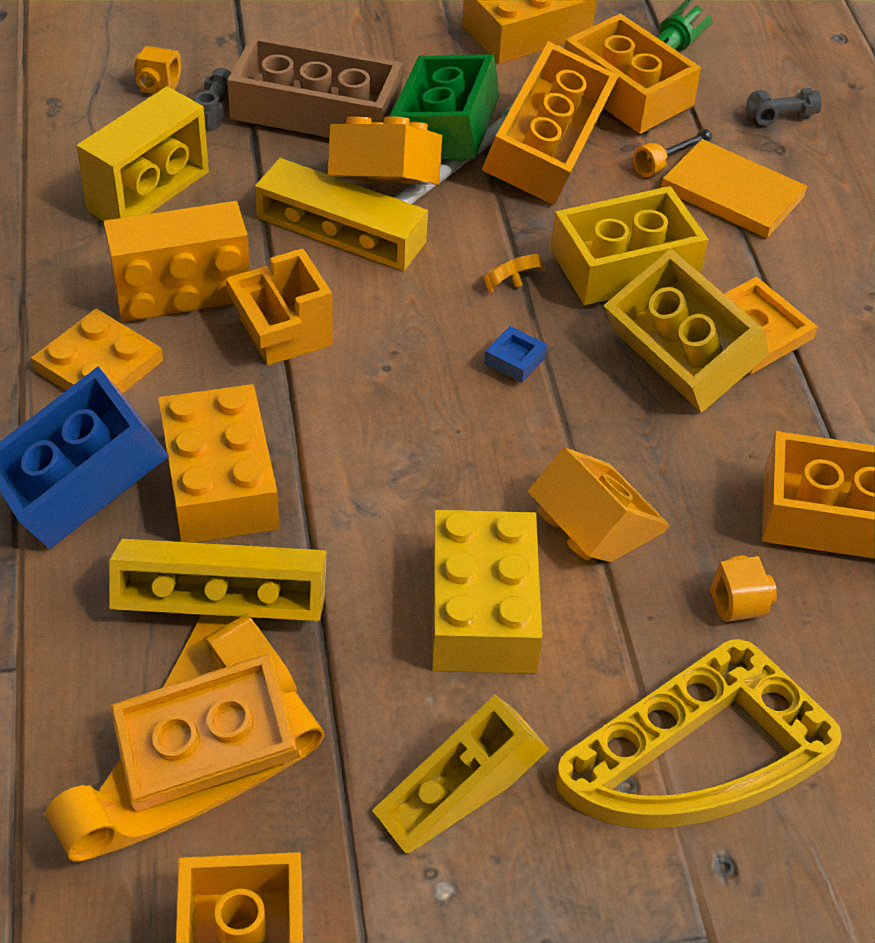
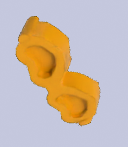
[483,254,545,294]

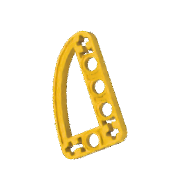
[555,639,842,828]

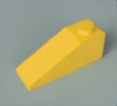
[372,695,550,854]

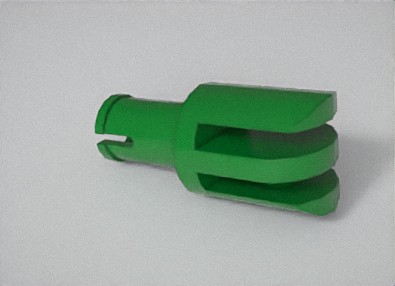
[657,0,712,51]

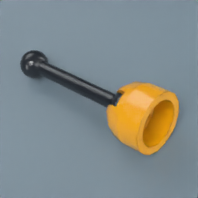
[632,129,712,178]

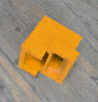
[226,248,333,366]

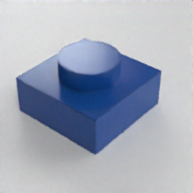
[484,326,548,383]

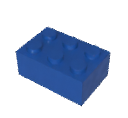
[0,366,169,549]

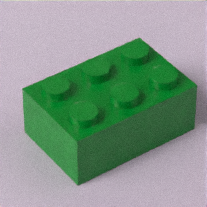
[390,54,500,161]

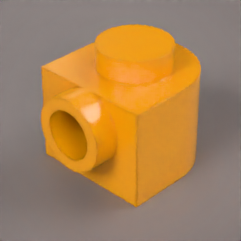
[134,46,181,94]
[709,555,777,622]

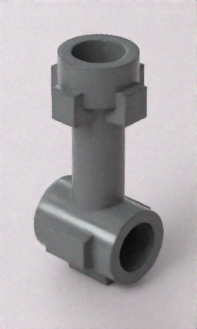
[194,68,231,131]
[746,88,822,126]

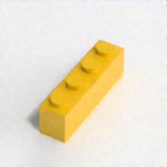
[255,158,428,272]
[109,539,327,621]

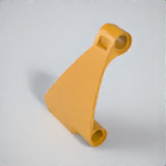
[43,614,324,862]

